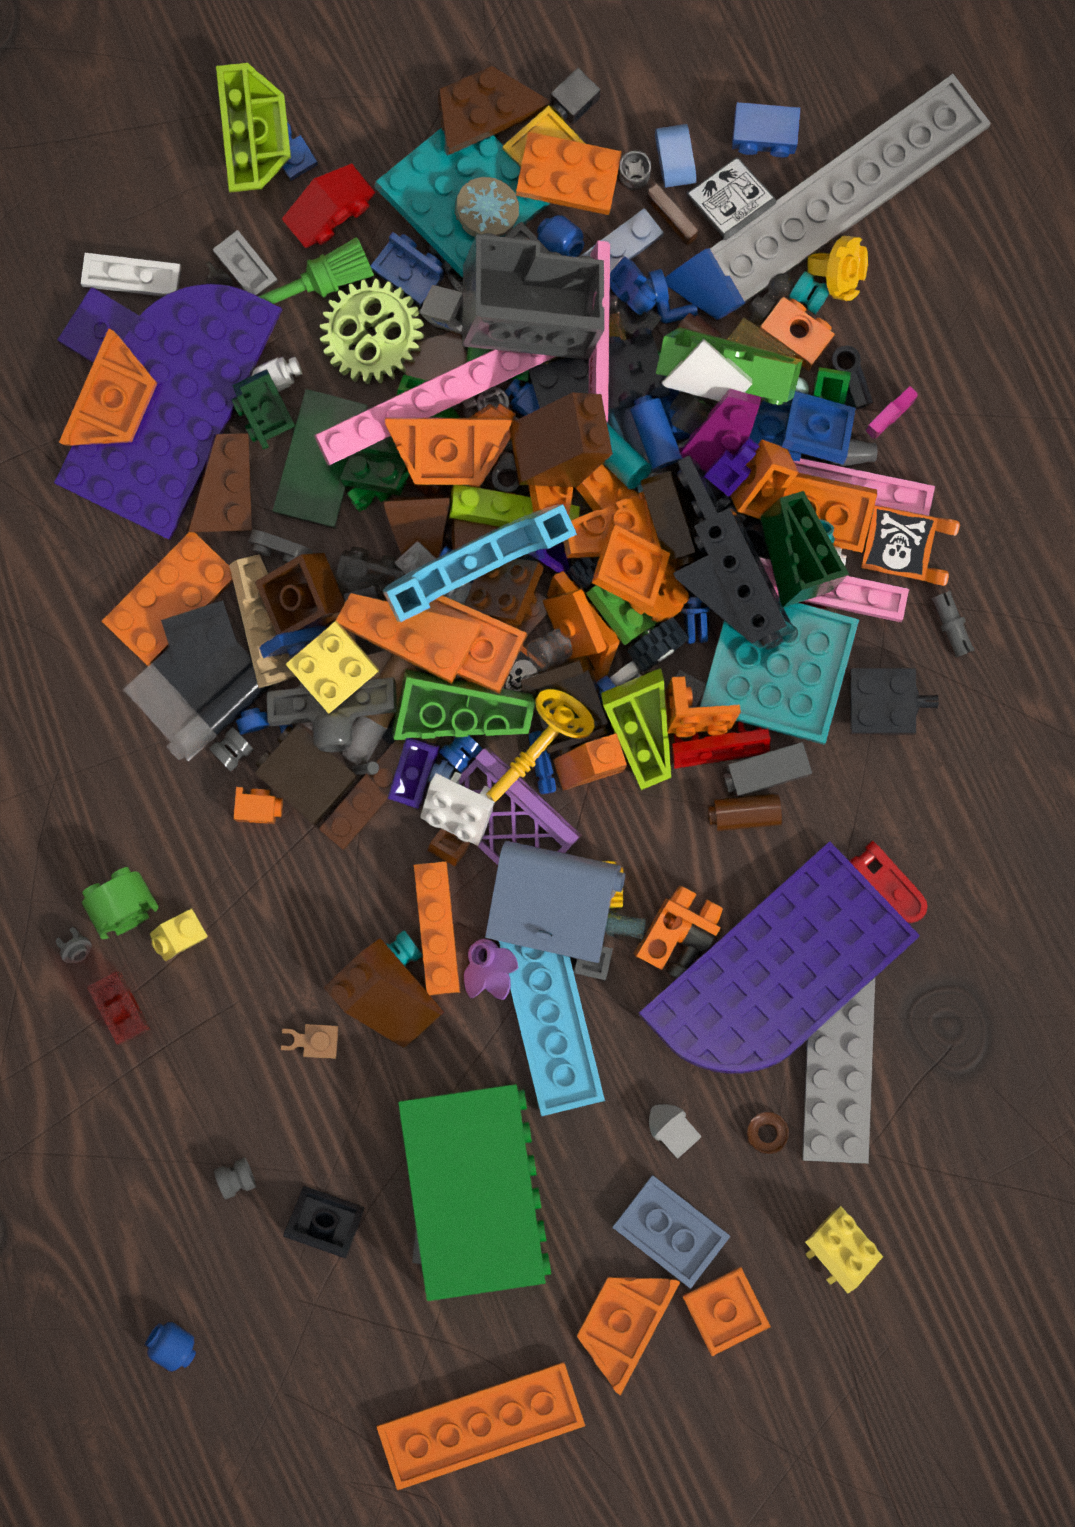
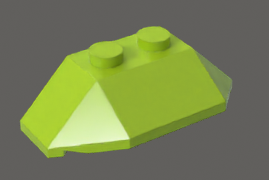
[216,63,291,192]

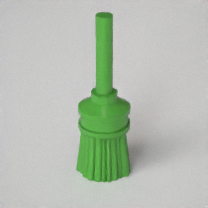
[258,237,374,304]

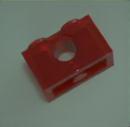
[87,971,151,1045]

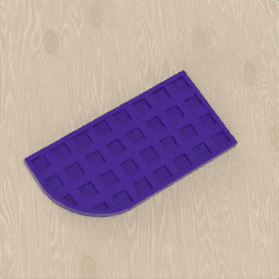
[639,842,920,1074]

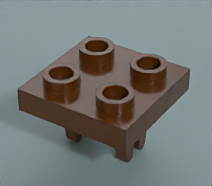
[464,558,544,625]

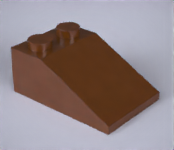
[323,938,444,1048]

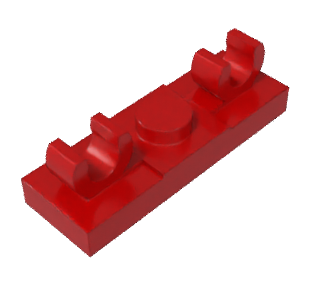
[672,722,770,769]

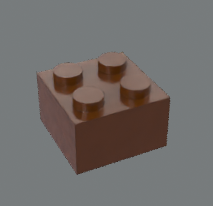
[255,553,345,635]

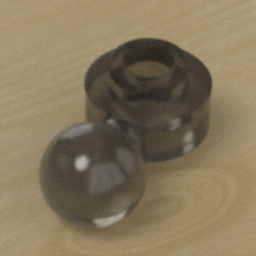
[747,273,793,327]

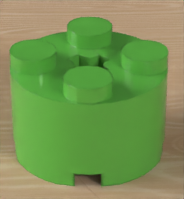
[82,867,158,939]

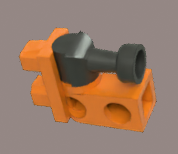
[633,885,723,978]

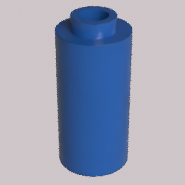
[630,395,683,471]

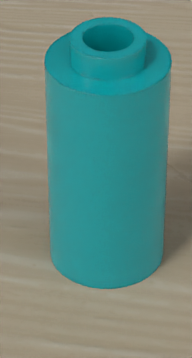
[603,423,651,489]

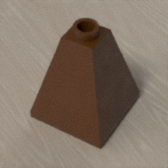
[384,494,451,558]

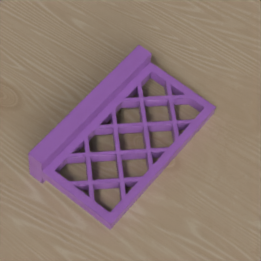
[459,747,582,865]

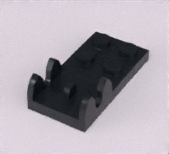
[529,328,670,414]

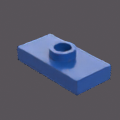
[259,626,326,658]

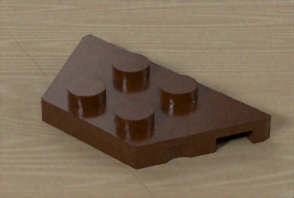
[438,66,550,156]

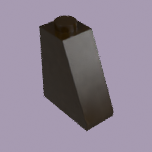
[641,471,706,571]

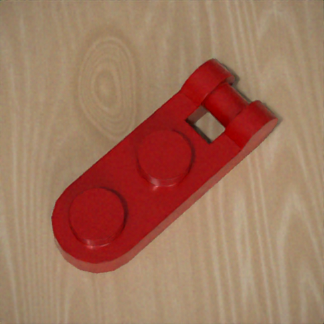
[849,841,928,923]

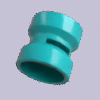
[789,271,829,315]
[386,930,423,967]

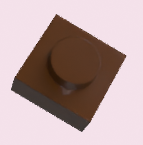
[427,828,472,866]

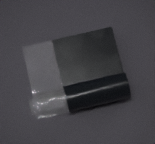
[123,641,274,761]

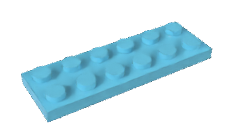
[499,930,605,1116]

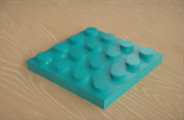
[374,128,550,278]
[700,598,859,745]

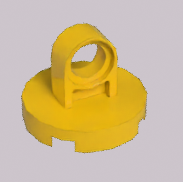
[807,236,868,301]

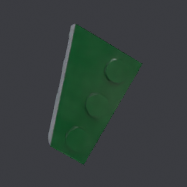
[760,491,850,608]

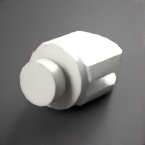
[252,357,303,392]

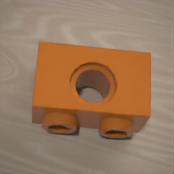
[758,297,835,371]
[730,439,799,520]

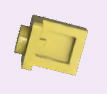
[150,909,208,961]

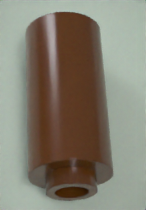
[708,793,782,831]

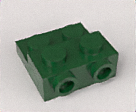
[340,436,409,495]

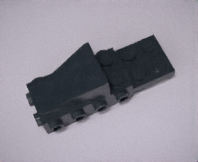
[673,455,795,650]

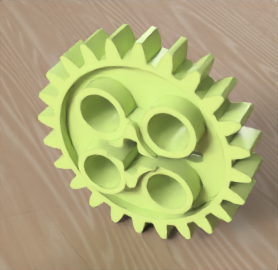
[320,279,424,384]

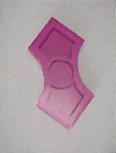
[866,386,918,439]

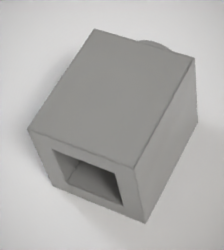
[419,285,463,334]

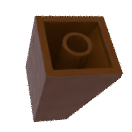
[509,392,613,487]

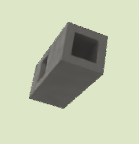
[723,742,812,797]

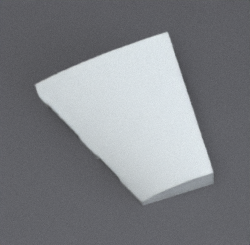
[662,338,752,401]

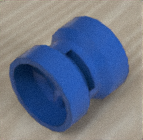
[439,735,483,774]

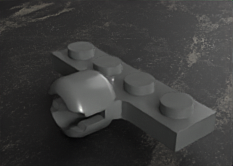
[267,677,397,752]

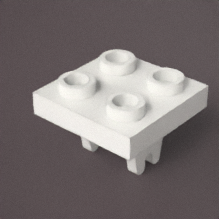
[420,772,495,846]

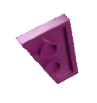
[677,389,761,471]

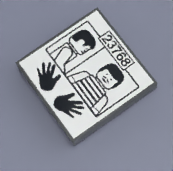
[687,156,776,240]

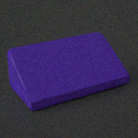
[387,738,440,809]

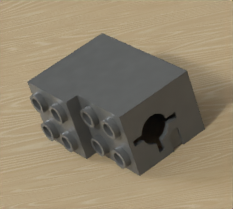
[462,233,604,360]

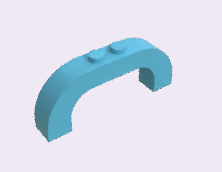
[383,504,577,622]

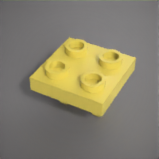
[286,621,379,714]
[805,1206,883,1293]

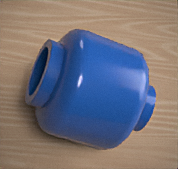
[537,215,584,257]
[145,1322,196,1372]

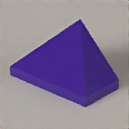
[528,543,571,578]

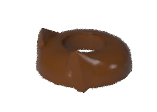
[747,1112,789,1154]

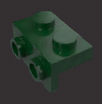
[231,369,295,450]

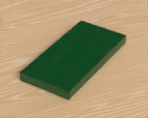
[273,389,368,529]

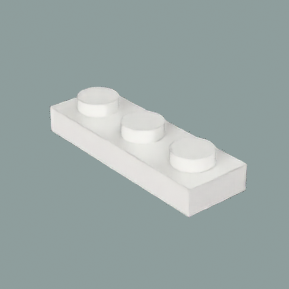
[81,253,181,297]

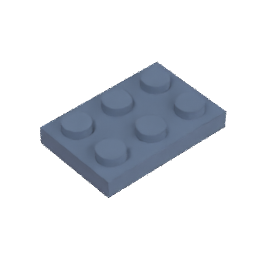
[612,1175,730,1289]

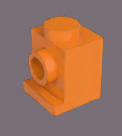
[234,787,283,824]

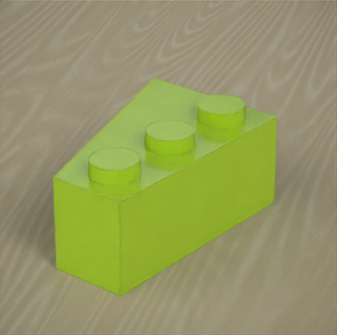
[601,668,671,790]

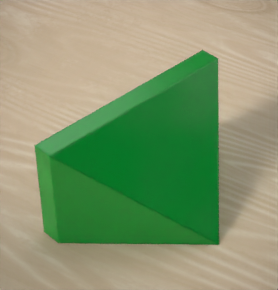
[812,367,851,405]

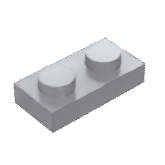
[213,230,278,296]

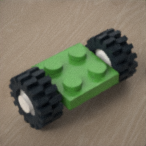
[567,557,689,673]

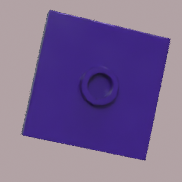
[57,287,139,363]

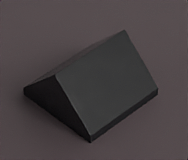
[283,1186,365,1259]

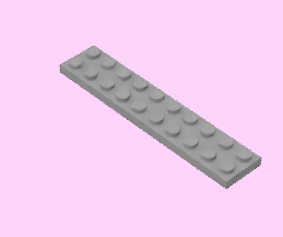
[710,74,991,311]

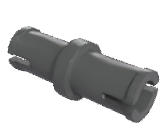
[931,590,975,658]

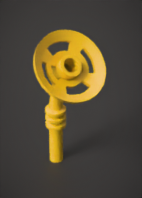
[486,689,594,802]

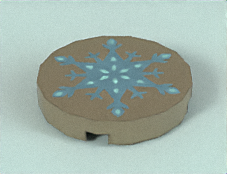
[455,177,519,237]

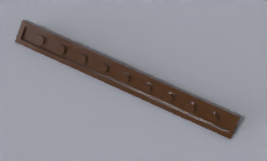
[319,591,548,851]

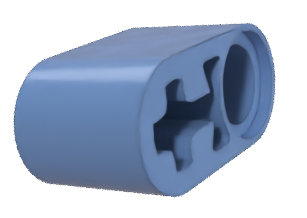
[655,124,696,188]

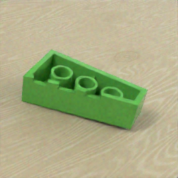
[656,327,803,405]
[392,669,535,740]

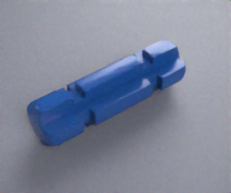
[529,731,556,794]

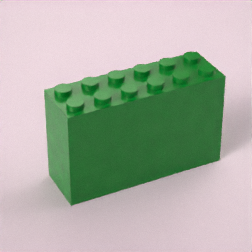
[398,1083,551,1301]

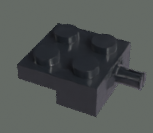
[850,668,939,735]

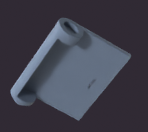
[485,841,625,963]

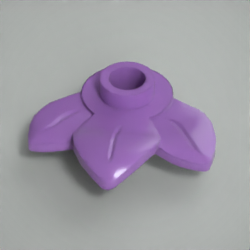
[464,939,519,1000]

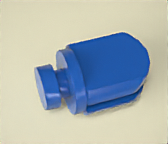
[505,379,540,417]
[681,594,709,644]

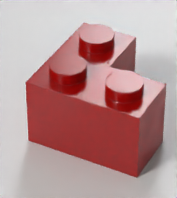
[282,164,376,248]

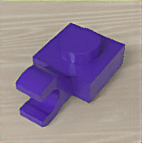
[704,438,759,497]

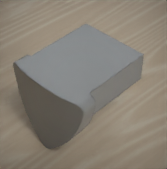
[649,1104,701,1159]

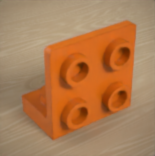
[665,676,741,737]

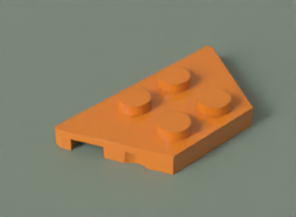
[59,328,158,446]
[385,417,511,485]
[577,1277,680,1395]

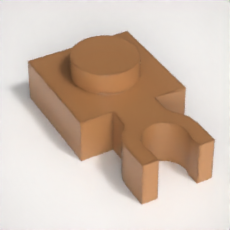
[281,1024,339,1059]

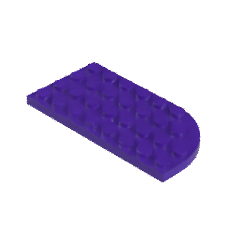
[54,284,283,540]

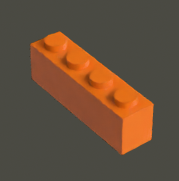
[414,861,460,996]

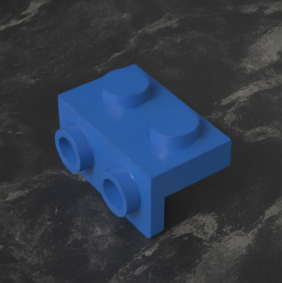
[370,232,444,307]

